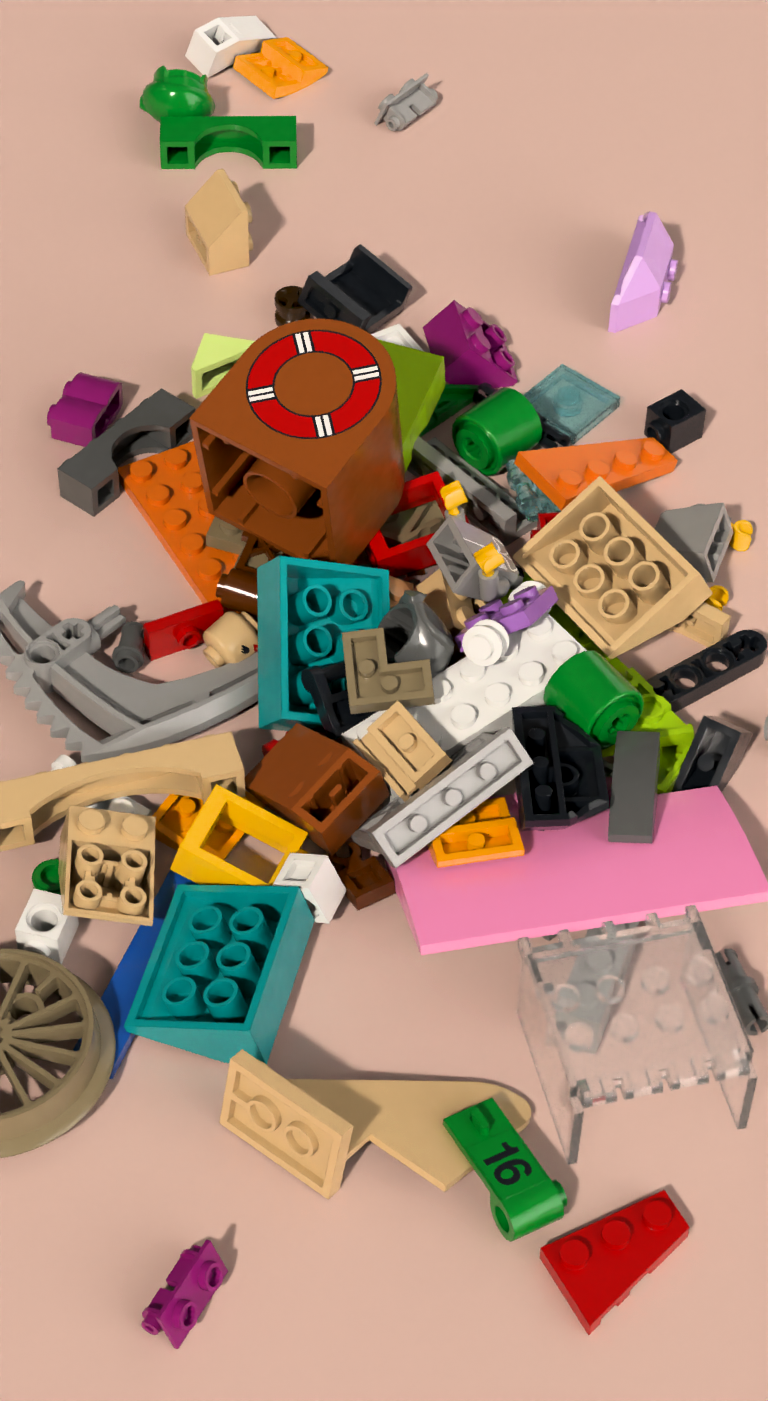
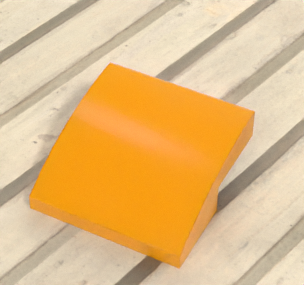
[233,37,328,99]
[152,790,266,860]
[427,797,524,868]

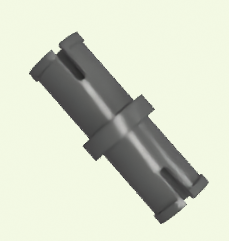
[710,949,768,1036]

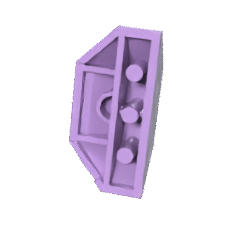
[608,211,678,333]

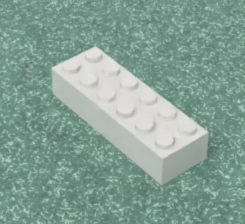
[341,612,587,806]

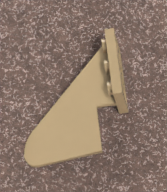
[219,1049,531,1200]

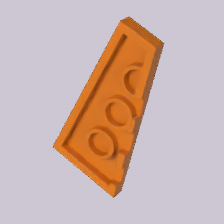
[514,437,678,511]

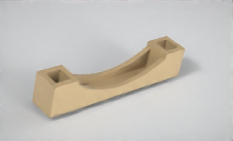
[0,731,246,852]

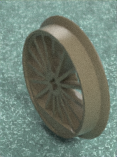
[0,948,116,1158]

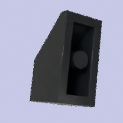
[671,716,753,792]

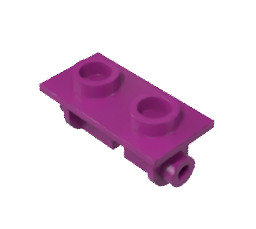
[141,1240,228,1349]

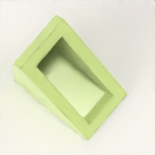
[191,333,255,399]

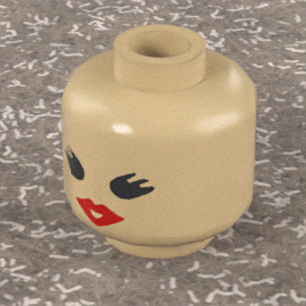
[203,611,258,668]

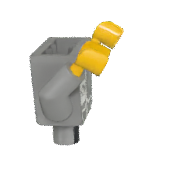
[427,480,524,602]
[655,503,753,611]

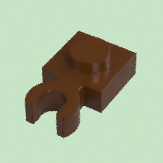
[328,842,396,911]

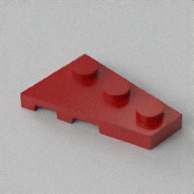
[539,1190,690,1335]

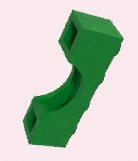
[160,116,297,169]

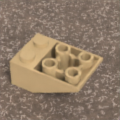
[58,805,156,926]

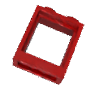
[364,471,470,577]

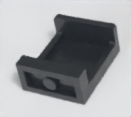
[297,244,412,333]

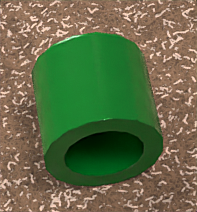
[452,387,542,476]
[543,650,644,750]

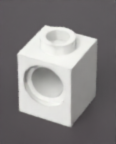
[272,853,347,924]
[15,889,79,965]

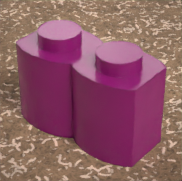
[47,372,123,447]

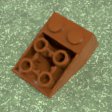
[245,723,390,856]

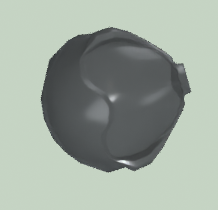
[378,590,455,678]

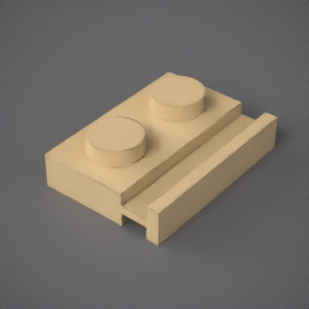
[352,700,453,802]

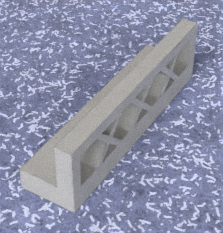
[407,436,538,547]

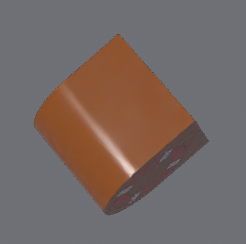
[189,318,405,565]

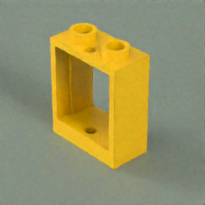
[170,784,308,886]

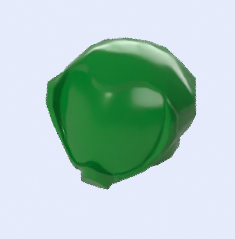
[140,65,215,122]

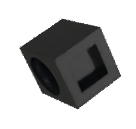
[644,389,706,453]

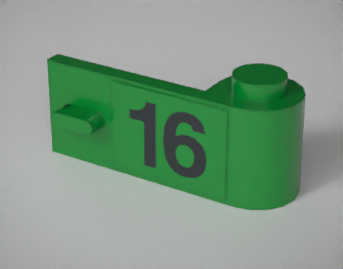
[443,1098,567,1242]

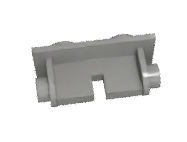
[374,73,438,131]

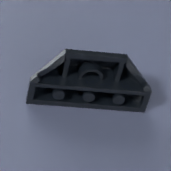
[512,706,609,831]

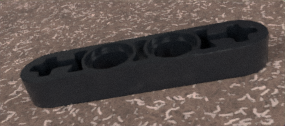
[646,630,767,713]

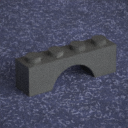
[57,388,195,517]

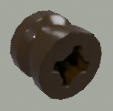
[274,286,310,327]

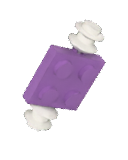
[454,580,559,666]

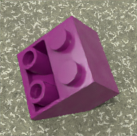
[423,300,518,390]

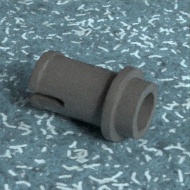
[112,621,145,673]

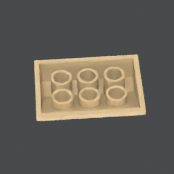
[511,476,713,660]

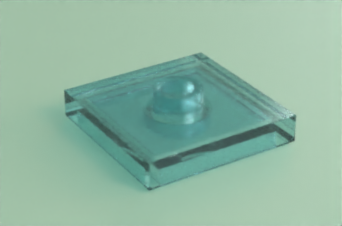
[524,364,620,444]

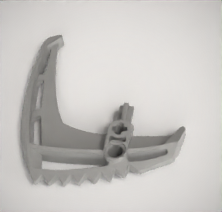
[0,580,258,762]

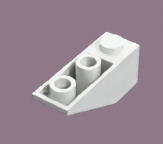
[185,16,277,78]

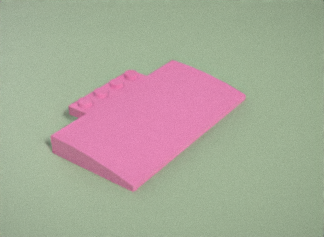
[385,777,768,955]

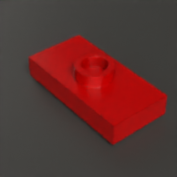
[143,599,224,661]

